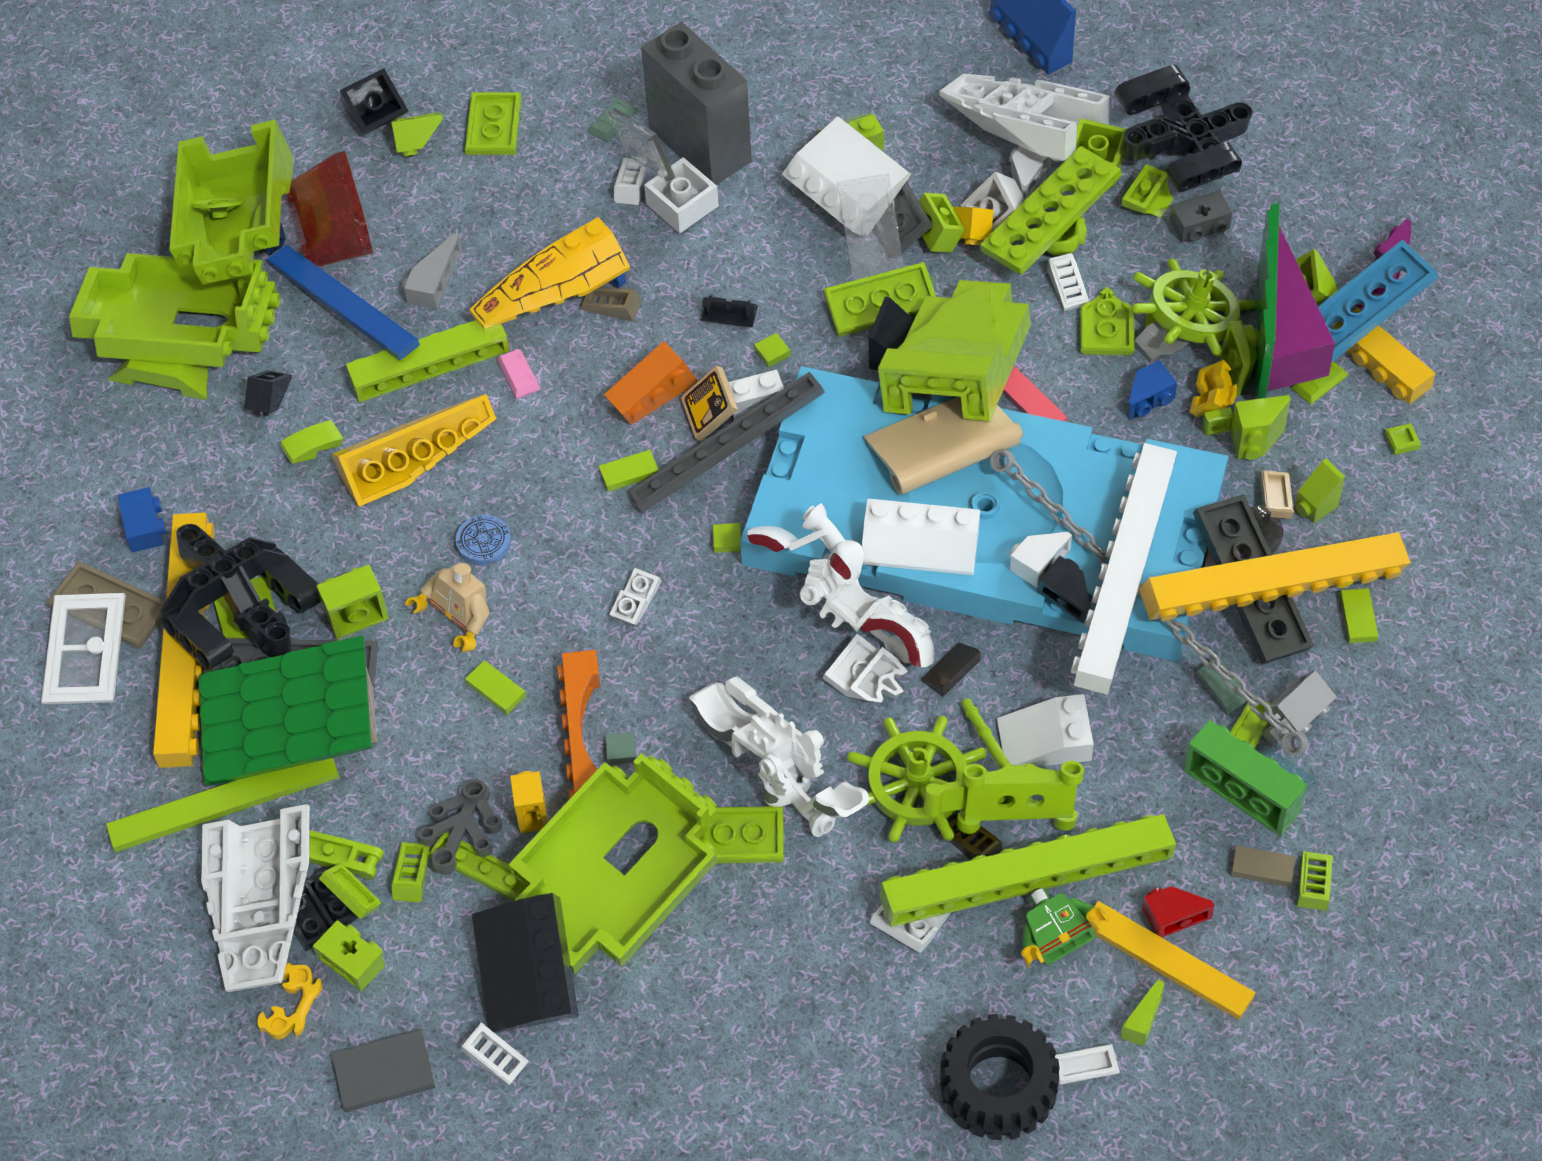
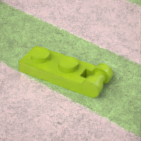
[309,830,384,880]

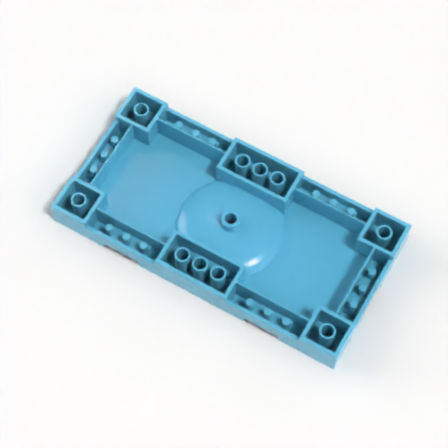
[740,366,1228,662]

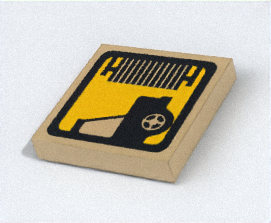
[681,365,738,441]

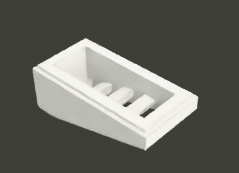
[614,158,648,205]
[1047,253,1089,311]
[460,1023,529,1085]

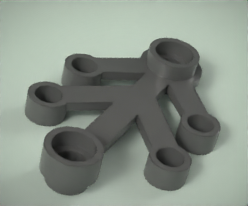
[419,779,502,875]

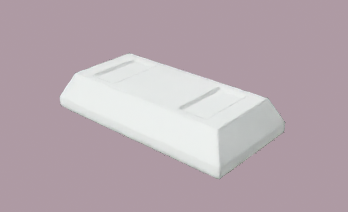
[1055,1044,1120,1085]

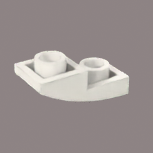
[609,568,661,626]

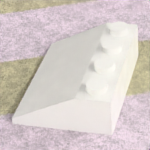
[782,116,911,237]

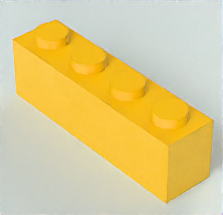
[1334,308,1436,404]

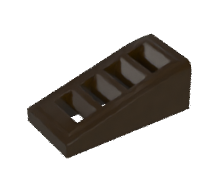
[939,811,1003,860]

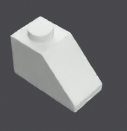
[1009,146,1051,201]
[1009,532,1072,588]

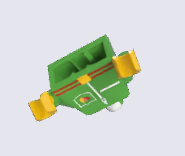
[1021,889,1110,968]

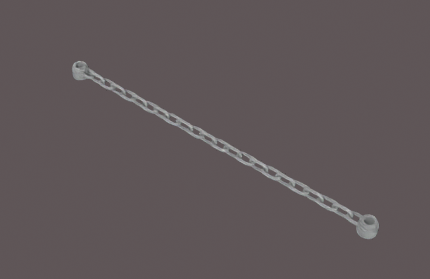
[990,450,1308,755]

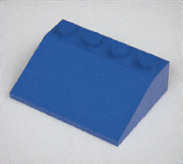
[989,0,1076,75]

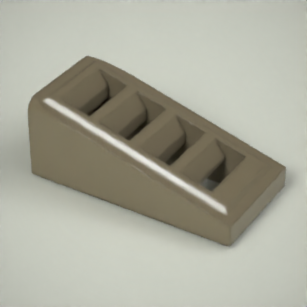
[581,287,641,321]

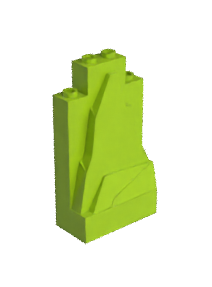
[169,119,293,285]
[878,280,1031,421]

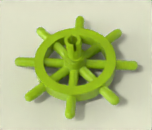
[1131,258,1256,356]
[847,716,988,843]

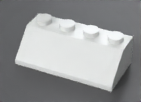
[862,499,980,576]

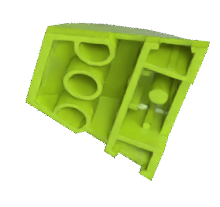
[108,359,209,400]

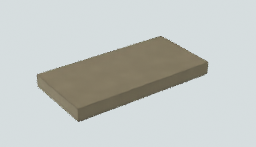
[47,561,165,649]

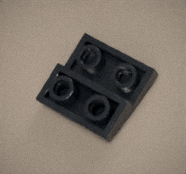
[293,873,358,952]

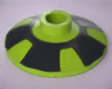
[192,197,245,218]

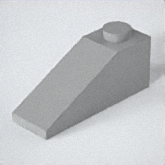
[402,233,462,310]

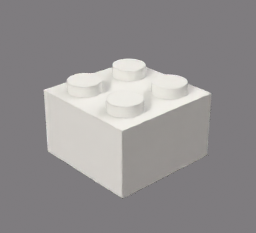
[644,157,719,233]

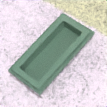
[588,98,638,143]
[1194,658,1247,715]

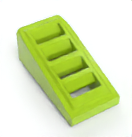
[391,842,431,902]
[1297,851,1333,911]
[1121,979,1165,1046]

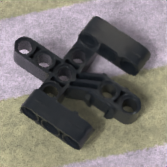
[1114,64,1253,192]
[160,524,321,670]

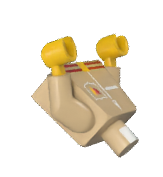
[405,563,489,652]

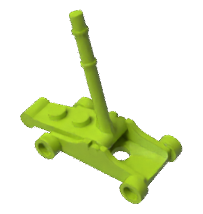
[923,698,1084,834]

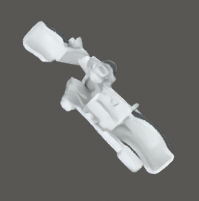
[689,677,869,837]

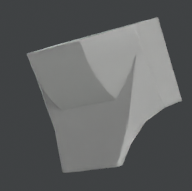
[1134,321,1191,363]

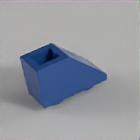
[1127,360,1177,420]

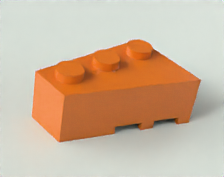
[604,341,698,425]

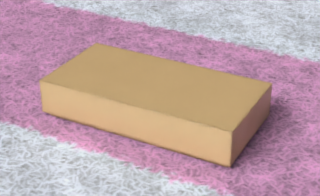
[1260,471,1294,519]

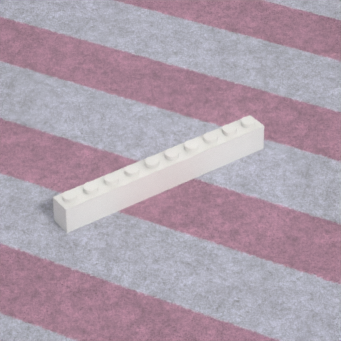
[1071,443,1177,695]

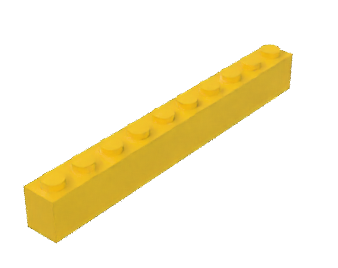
[153,512,215,768]
[1139,532,1411,621]

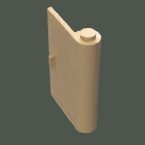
[864,397,1023,495]

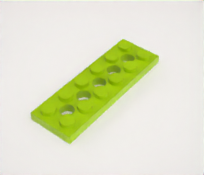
[980,146,1122,275]

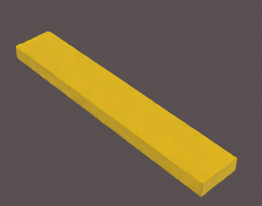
[1090,901,1256,1020]

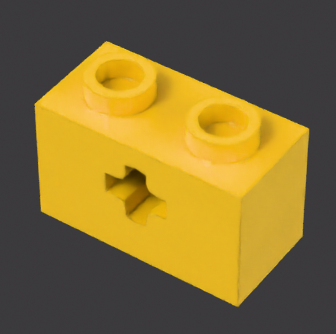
[510,771,548,834]

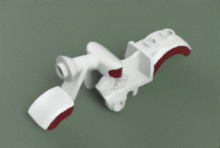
[747,503,934,667]

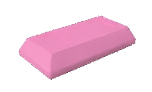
[497,349,541,399]

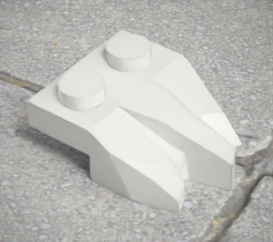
[823,634,908,702]

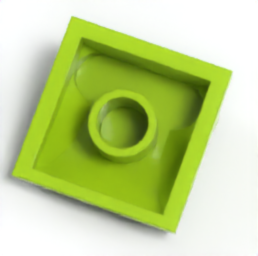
[1220,320,1260,396]

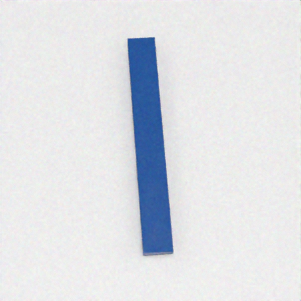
[267,245,420,361]

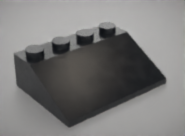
[472,893,579,1033]

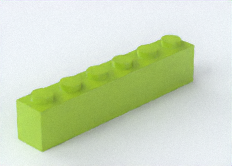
[346,320,510,403]

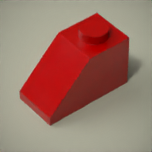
[1142,886,1215,938]

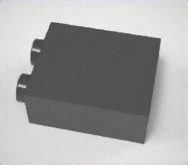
[641,21,752,185]

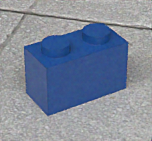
[118,487,167,553]

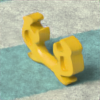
[257,963,323,1040]

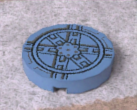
[456,515,511,566]

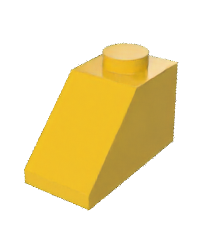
[952,206,994,246]

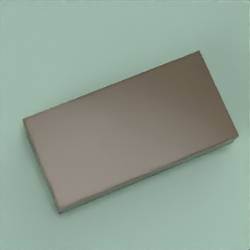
[1231,845,1296,887]

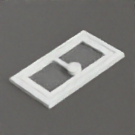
[41,593,126,704]

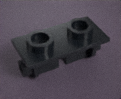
[701,295,758,327]

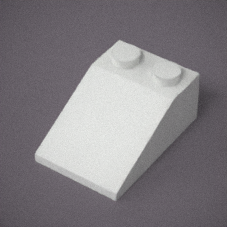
[997,694,1094,767]

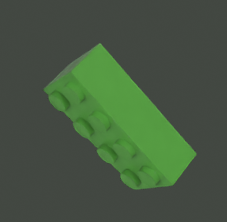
[1184,720,1307,837]

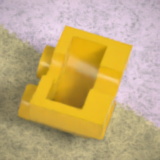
[1190,360,1237,418]

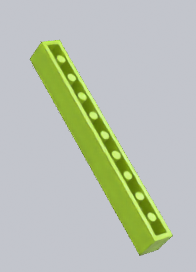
[879,814,1176,927]

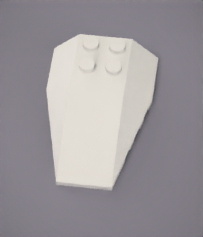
[201,804,310,992]

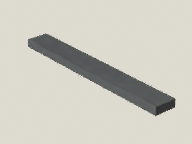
[628,372,825,513]

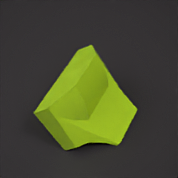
[1121,164,1173,218]

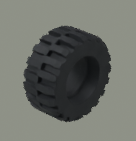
[940,1014,1060,1140]

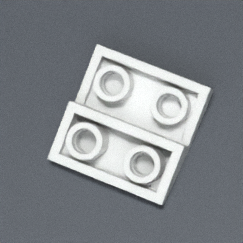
[870,875,950,953]

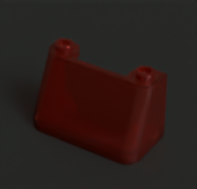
[287,150,373,267]

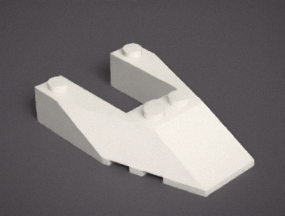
[939,74,1111,161]

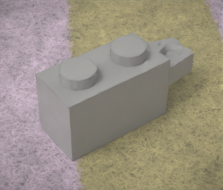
[1262,670,1337,743]

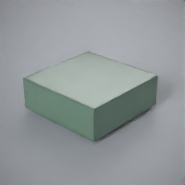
[606,732,636,764]

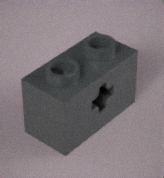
[1170,190,1232,243]

